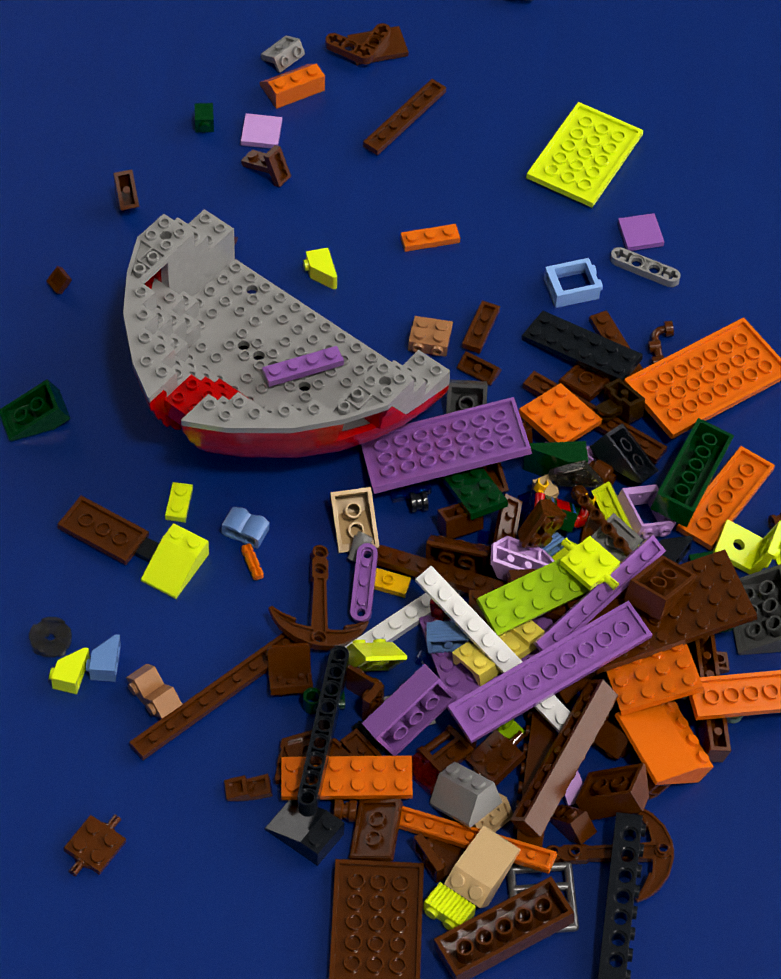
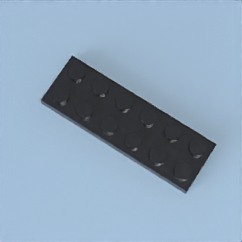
[522,311,643,381]

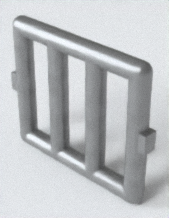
[507,862,579,936]

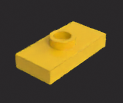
[374,568,411,598]

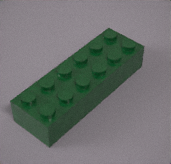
[650,418,734,527]

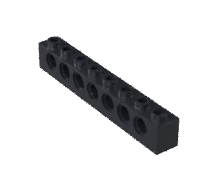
[598,812,646,979]

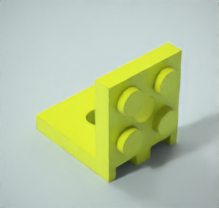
[713,519,781,574]

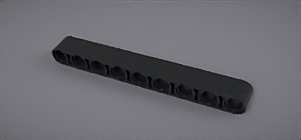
[298,646,349,817]

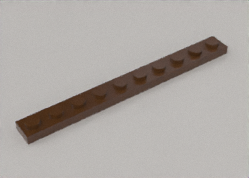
[377,545,569,620]
[129,633,297,760]

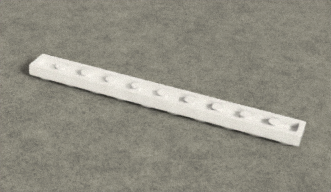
[415,566,570,733]

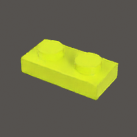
[165,482,193,523]

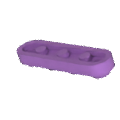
[350,543,378,623]

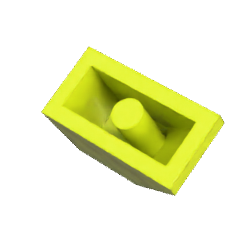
[303,248,337,289]
[49,647,90,694]

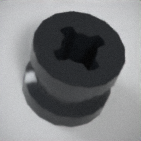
[409,490,429,513]

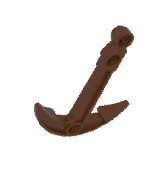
[268,545,369,650]
[546,809,674,903]

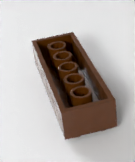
[434,876,574,979]

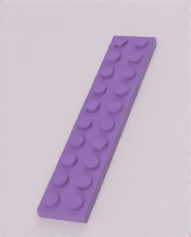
[447,600,653,743]

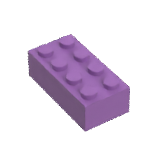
[362,664,457,756]

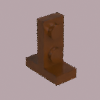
[241,145,291,187]

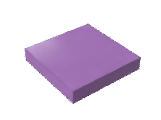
[618,213,664,251]

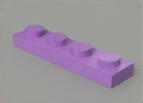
[262,346,344,387]

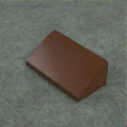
[457,351,502,385]

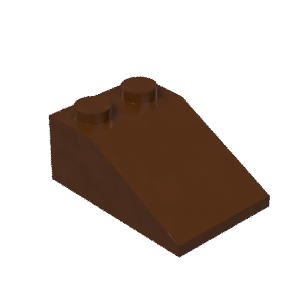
[624,555,698,621]

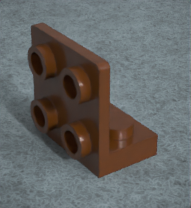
[346,664,384,722]
[413,833,466,883]

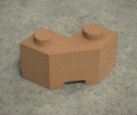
[126,664,183,718]

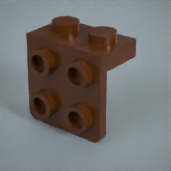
[267,643,313,696]

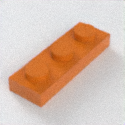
[400,224,460,252]

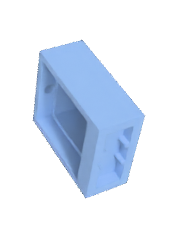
[544,258,603,308]

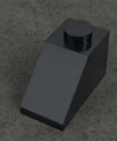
[659,536,693,564]

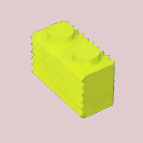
[423,882,476,930]

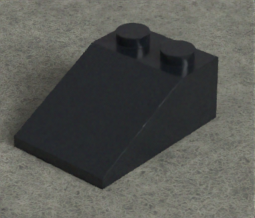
[590,423,659,484]
[265,800,344,866]

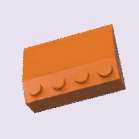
[614,700,714,785]

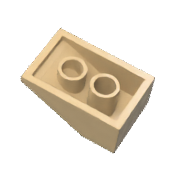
[330,487,379,553]
[444,826,521,908]

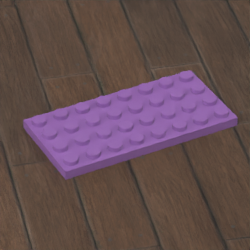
[361,397,532,494]

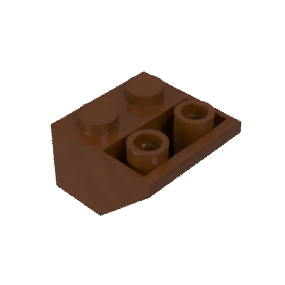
[517,499,567,548]

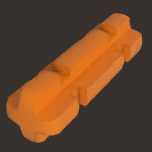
[241,543,264,581]

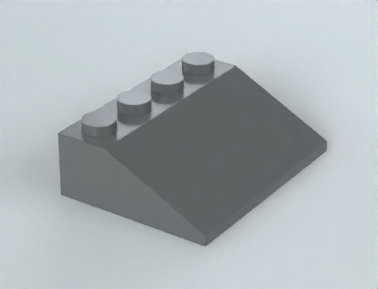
[733,564,781,655]

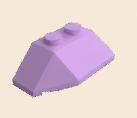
[491,536,554,581]

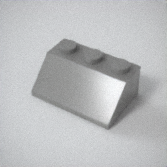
[430,762,502,828]

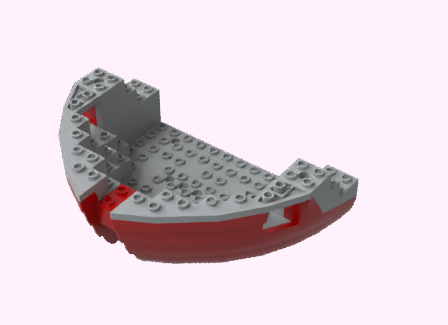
[123,209,450,458]

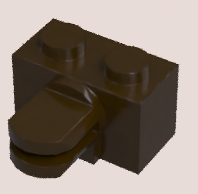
[596,378,645,424]

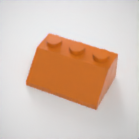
[260,63,325,109]

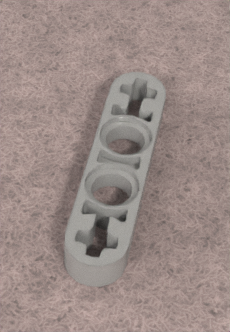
[610,247,681,287]

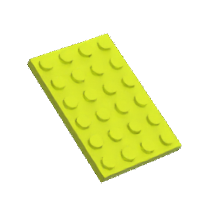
[526,102,643,208]

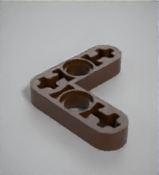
[325,23,391,64]

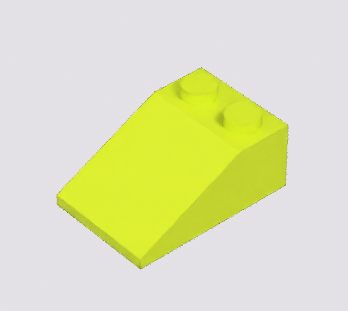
[141,523,209,599]
[346,639,407,672]

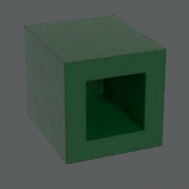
[194,103,214,133]

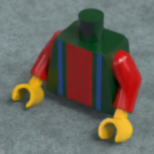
[533,478,596,532]

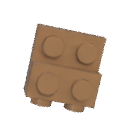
[408,316,453,357]

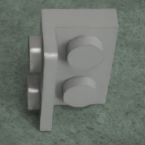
[261,35,305,72]

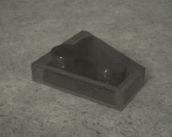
[549,460,603,488]

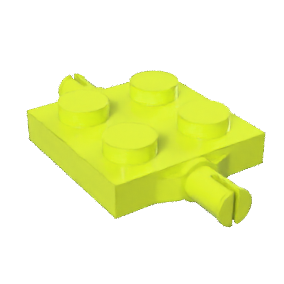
[560,536,620,591]

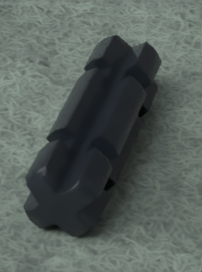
[353,721,386,755]

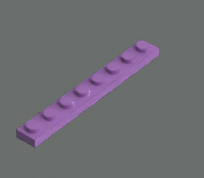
[533,535,666,652]

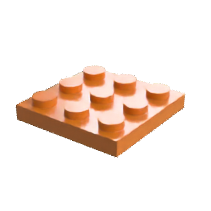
[519,383,602,442]

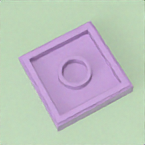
[241,113,282,148]

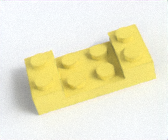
[452,620,545,687]

